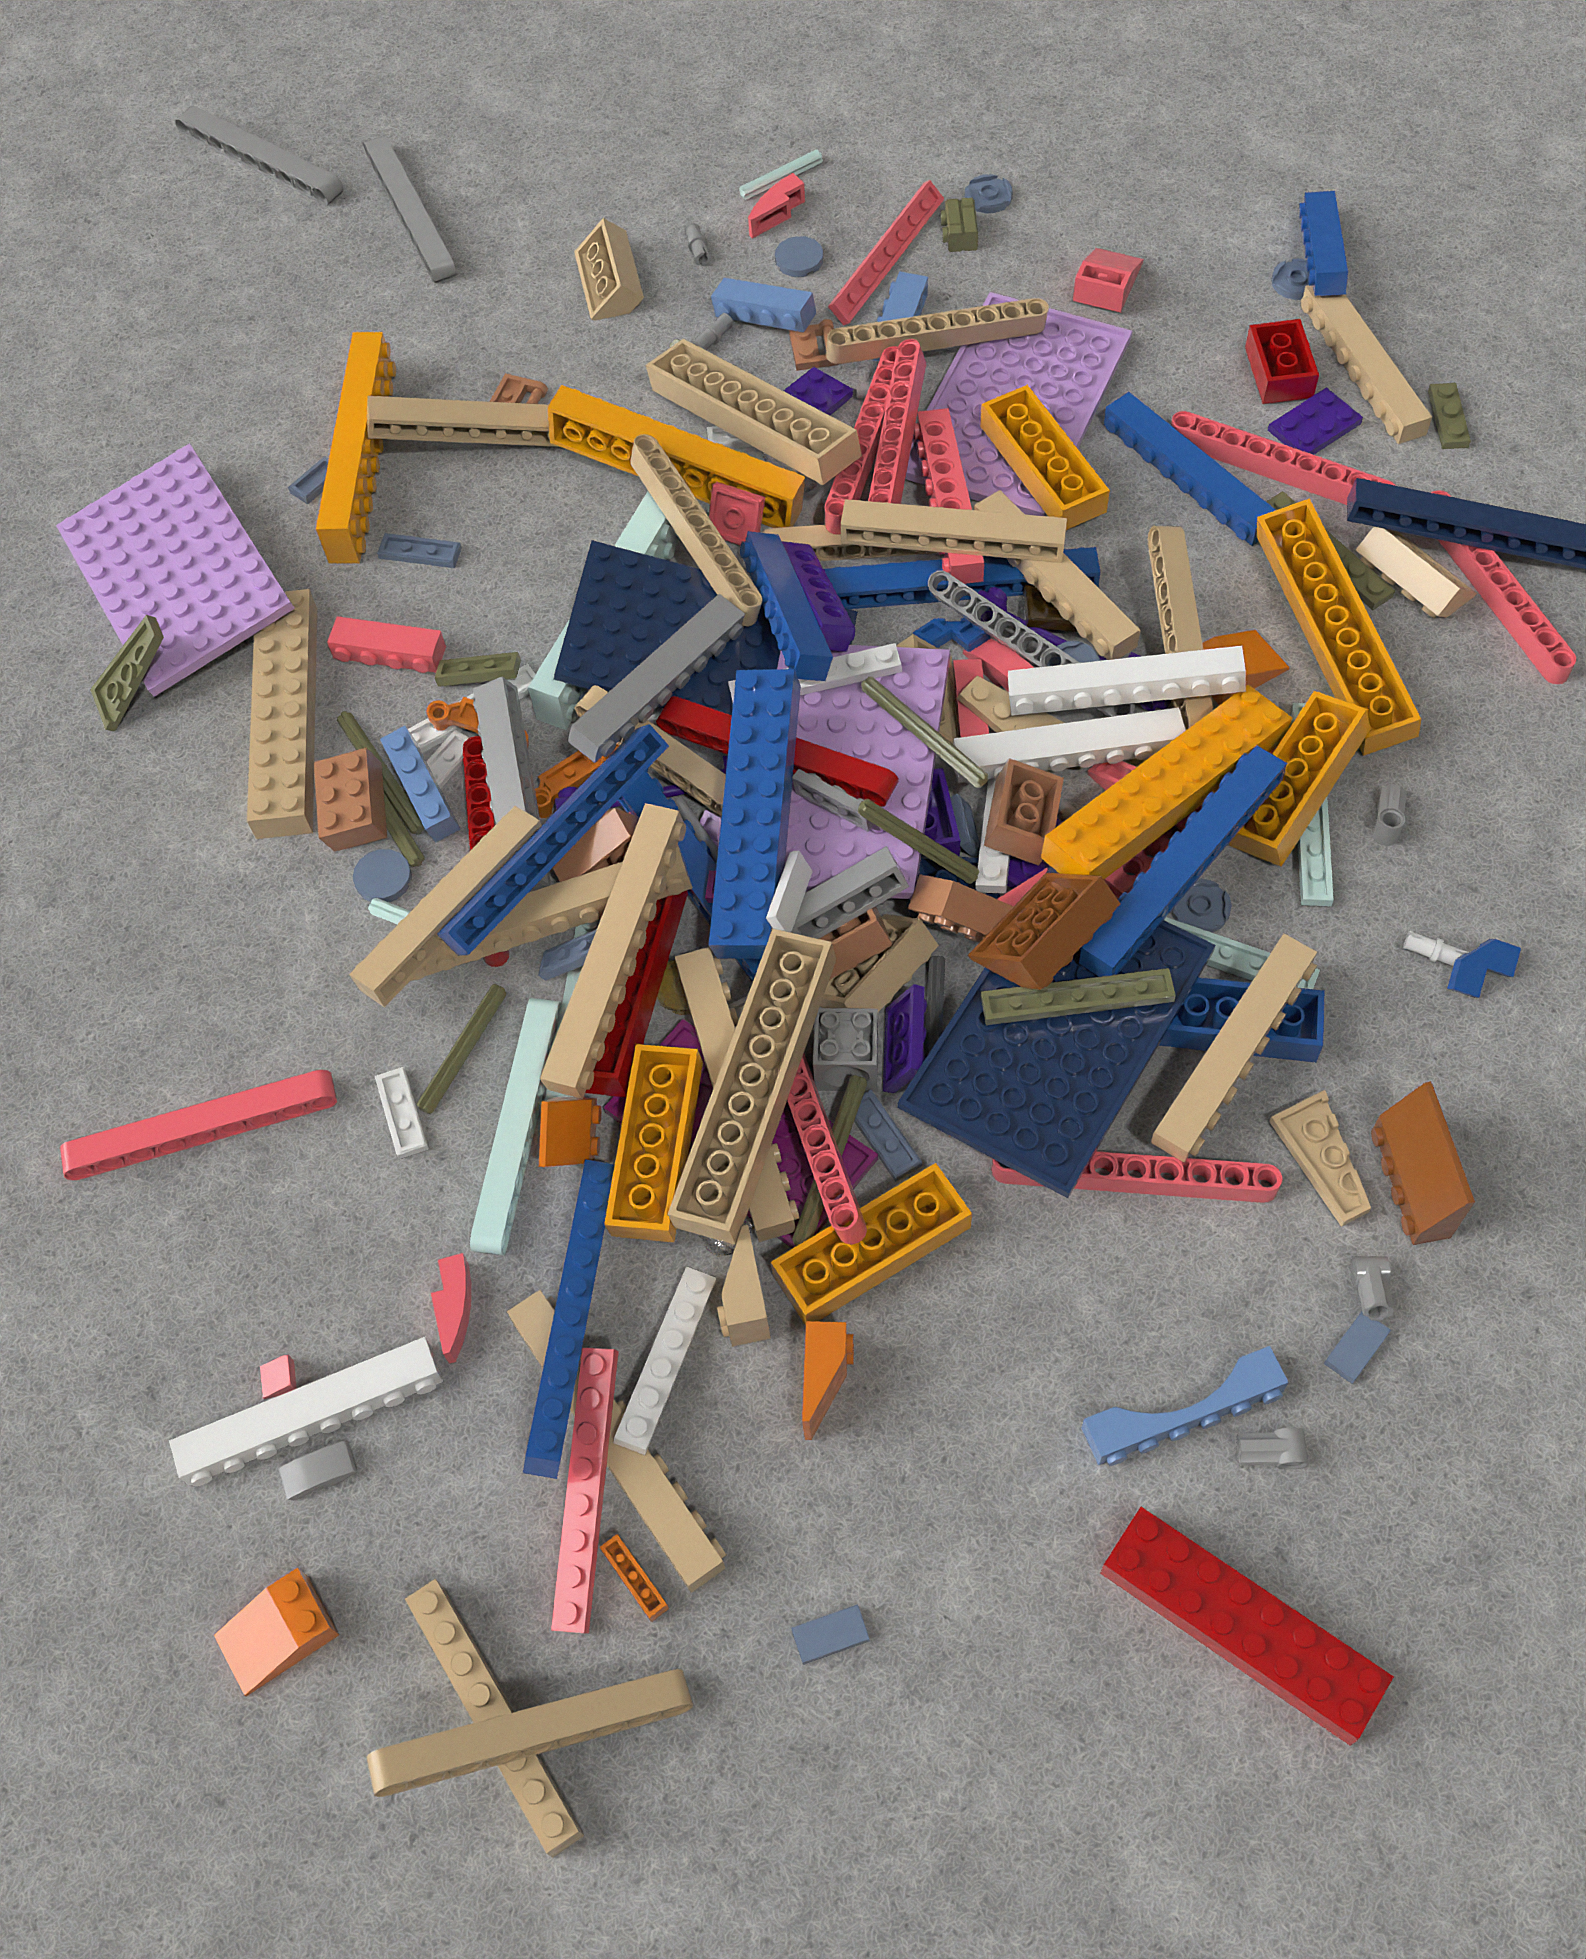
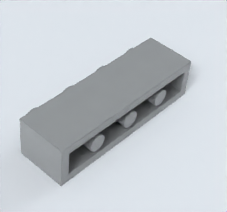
[792,846,909,939]

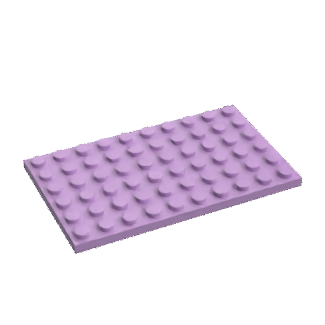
[905,292,1132,516]
[56,443,295,697]
[777,645,950,899]

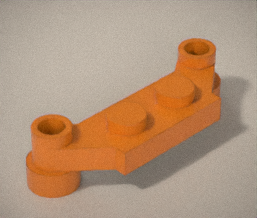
[426,697,529,747]
[535,743,619,819]

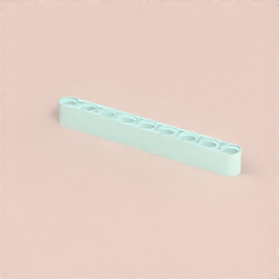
[470,998,562,1255]

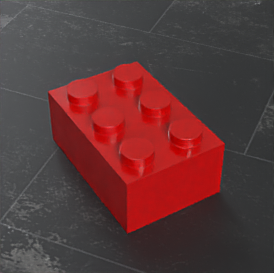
[1245,319,1319,404]

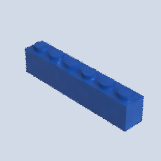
[1299,191,1348,296]

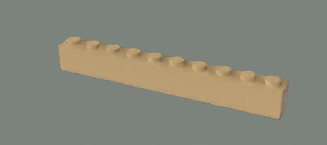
[540,803,686,1099]
[411,845,692,981]
[675,947,800,1242]
[507,1290,726,1593]

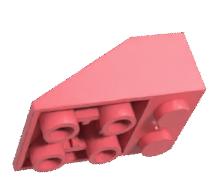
[1073,248,1144,313]

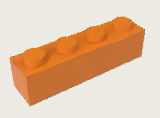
[600,1534,669,1623]

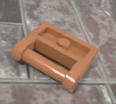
[789,319,838,371]
[489,373,548,404]

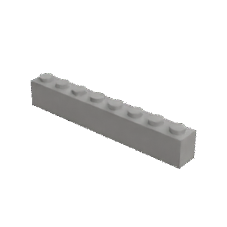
[568,594,745,763]
[473,676,551,892]

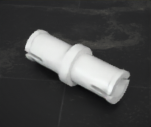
[1403,930,1469,966]

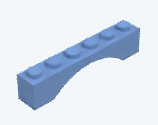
[1081,1346,1289,1466]

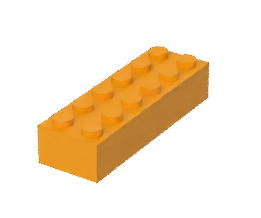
[980,384,1110,530]
[1229,691,1371,867]
[604,1044,703,1243]
[771,1163,972,1326]

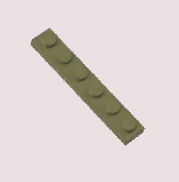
[1266,491,1395,610]
[981,968,1176,1025]

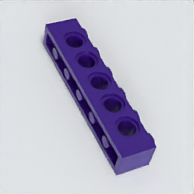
[782,541,855,652]

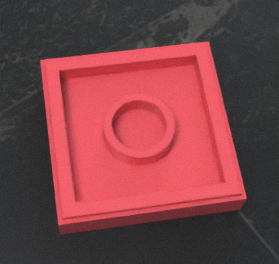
[709,482,765,546]

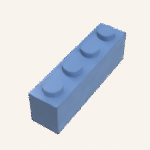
[872,271,928,361]
[711,278,816,332]
[380,726,461,842]

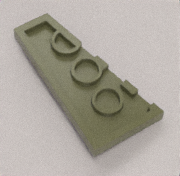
[90,615,164,731]

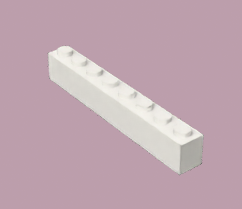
[1008,646,1246,716]
[953,707,1186,784]
[169,1337,443,1486]

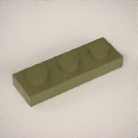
[1428,383,1471,449]
[435,652,521,687]

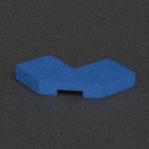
[913,618,991,652]
[1447,939,1521,998]

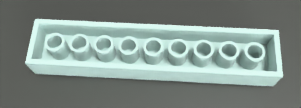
[528,491,681,730]

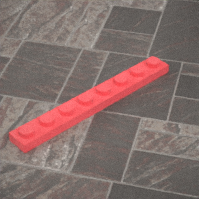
[828,180,944,325]
[551,1348,619,1634]

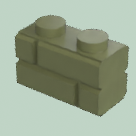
[940,198,978,252]

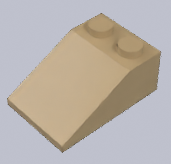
[717,1225,771,1347]

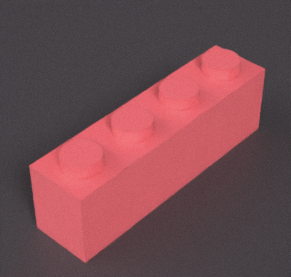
[327,616,446,673]

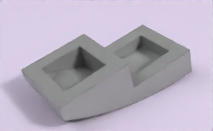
[279,1441,357,1501]

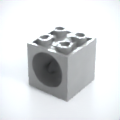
[813,1008,878,1092]

